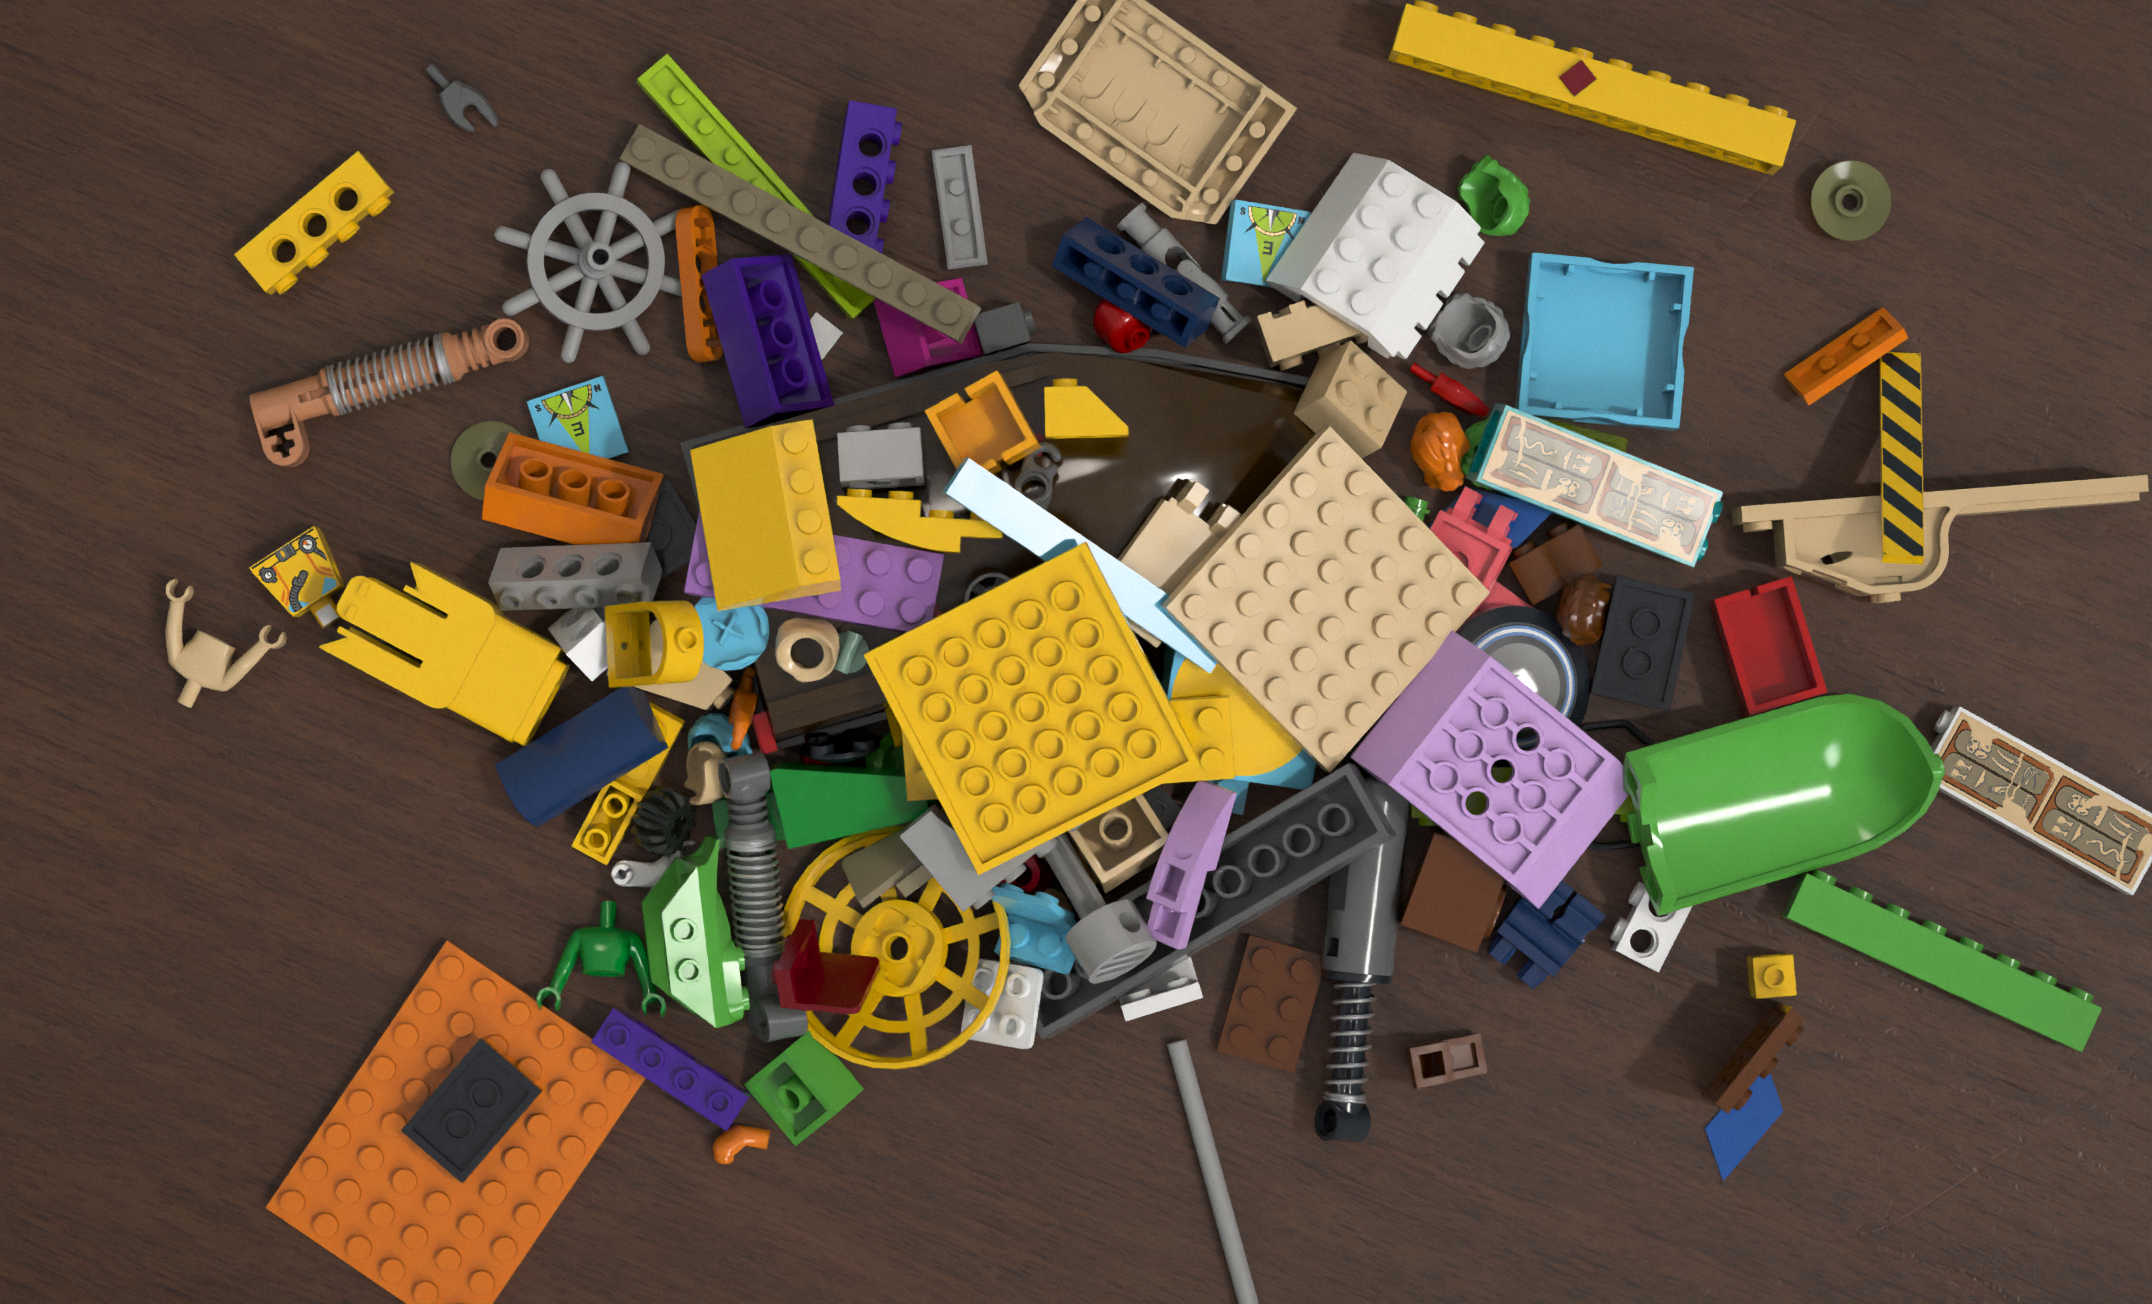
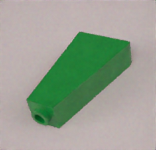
[769,762,938,849]

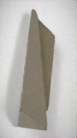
[842,808,947,908]

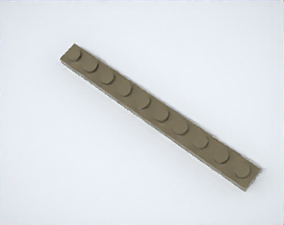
[619,124,981,344]

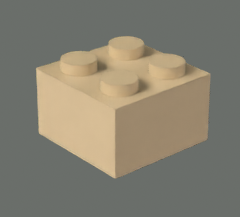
[1294,340,1407,459]
[1066,794,1168,893]

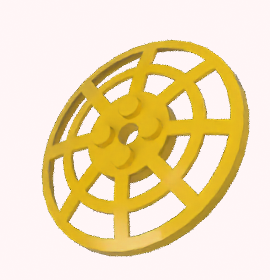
[780,826,1011,1069]

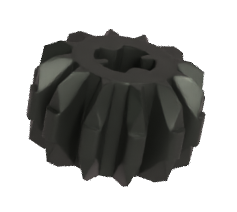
[631,785,697,856]

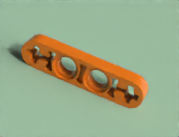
[675,204,724,363]

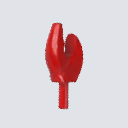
[1409,362,1489,418]

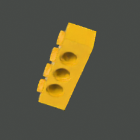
[234,151,394,295]

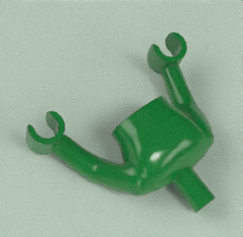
[536,901,667,1018]

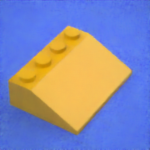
[690,419,841,611]

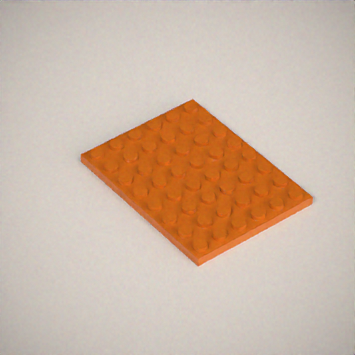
[265,940,646,1304]

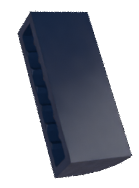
[495,687,668,827]

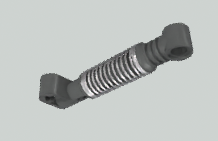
[718,752,808,1042]

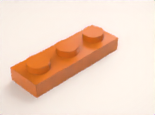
[1784,307,1908,406]

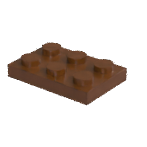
[1216,934,1322,1073]

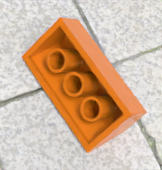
[482,432,664,545]

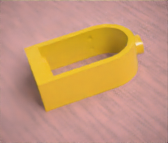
[605,600,704,688]

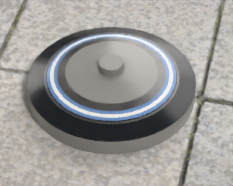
[1456,605,1590,767]

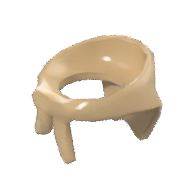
[775,616,840,683]

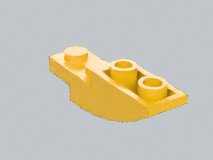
[837,489,1003,554]
[572,702,685,866]

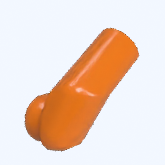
[712,1124,770,1165]

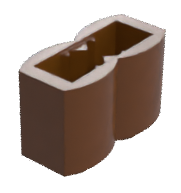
[1507,521,1603,605]

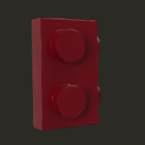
[771,919,880,1014]

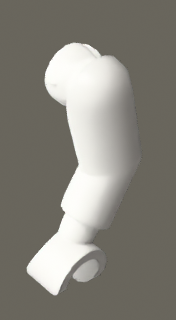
[611,840,696,887]

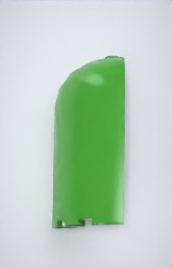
[1623,694,1945,916]

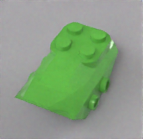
[641,835,750,1028]

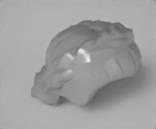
[1427,291,1510,369]

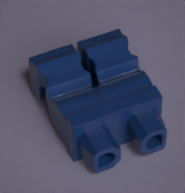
[1487,880,1606,989]

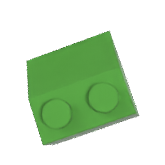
[744,1030,864,1146]

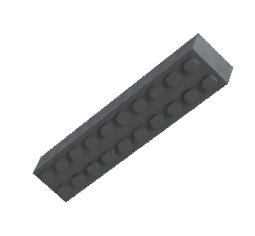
[1010,764,1397,1039]

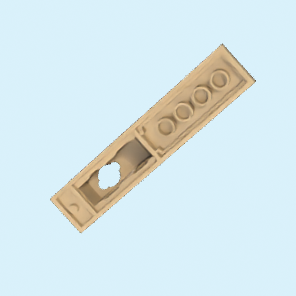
[1731,475,2149,603]

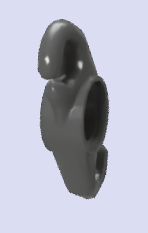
[1015,442,1062,511]

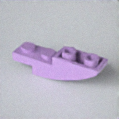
[1146,781,1237,950]

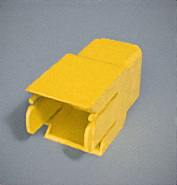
[319,562,571,746]

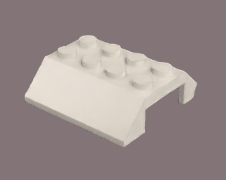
[1266,153,1485,359]

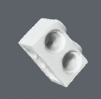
[548,607,625,681]
[1610,881,1692,972]

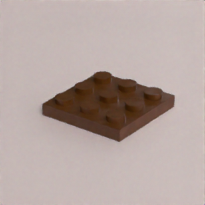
[1701,1001,1805,1114]

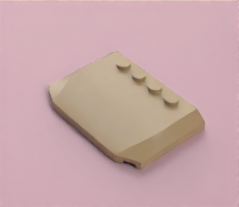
[1019,0,1298,224]

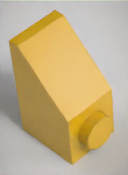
[1044,379,1129,439]

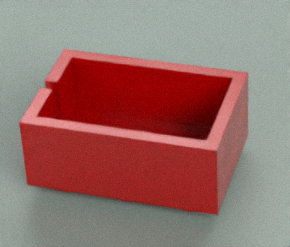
[1708,576,1827,716]

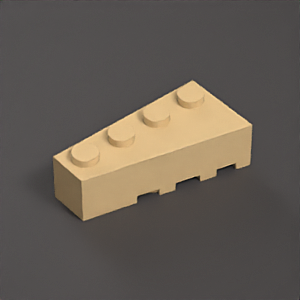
[1254,301,1369,371]

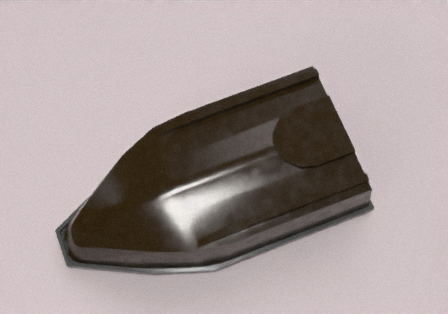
[680,343,1316,750]

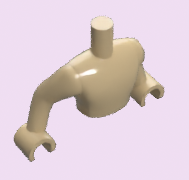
[165,579,287,708]

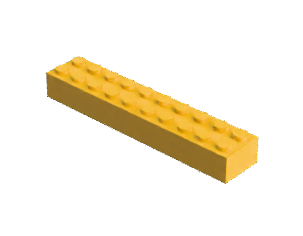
[1388,0,1796,176]

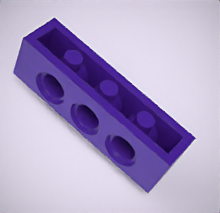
[827,100,902,254]
[591,1006,751,1131]

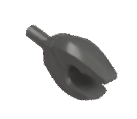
[425,63,499,133]

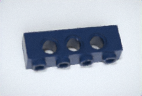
[1051,217,1220,348]

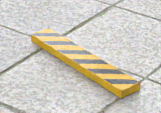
[1879,352,1924,565]

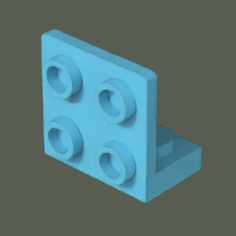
[991,883,1077,975]

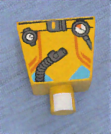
[249,526,345,629]

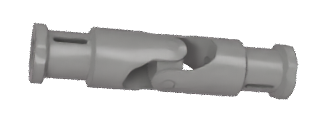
[1116,202,1252,345]

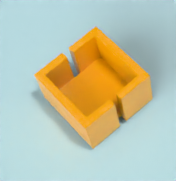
[925,371,1041,474]

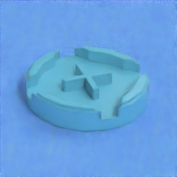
[695,597,770,671]

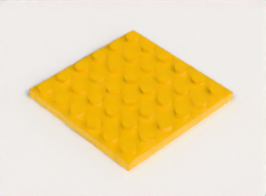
[864,541,1201,875]

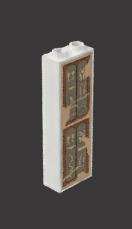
[1931,706,2152,895]

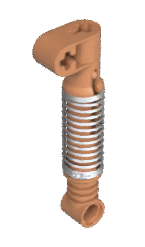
[250,319,529,468]

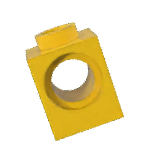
[1747,953,1797,999]

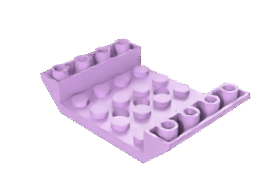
[1350,630,1629,909]

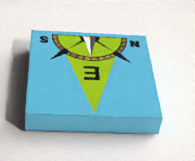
[1221,200,1311,289]
[527,376,630,459]

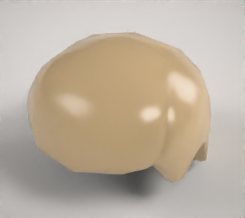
[684,741,729,805]

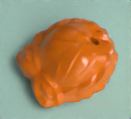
[1410,412,1470,491]

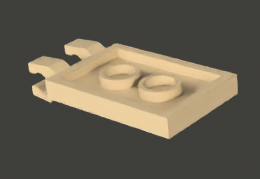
[1117,479,1241,648]

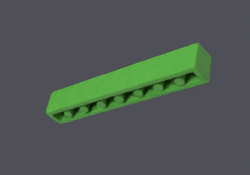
[1782,869,2102,1052]

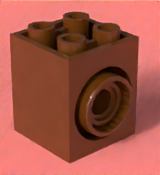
[1398,828,1507,953]

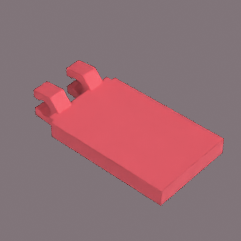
[1430,486,1518,619]

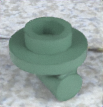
[834,630,869,675]

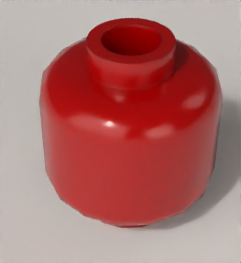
[1093,299,1152,354]

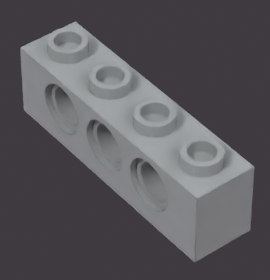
[488,542,663,611]

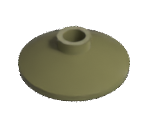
[1810,160,1892,241]
[451,421,521,501]

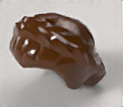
[1556,573,1611,646]

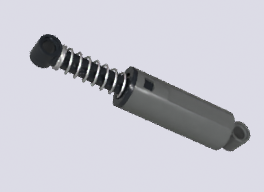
[1314,737,1410,1142]

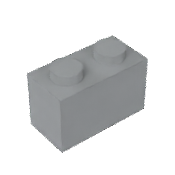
[837,422,925,491]

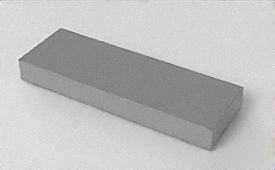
[932,145,988,271]

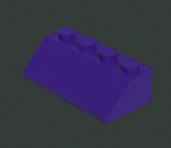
[702,254,835,428]

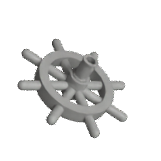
[494,162,682,363]

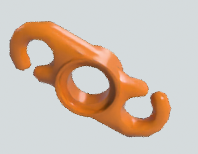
[728,667,757,750]

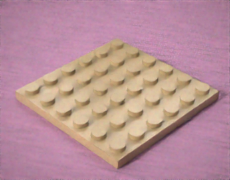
[1161,425,1490,772]

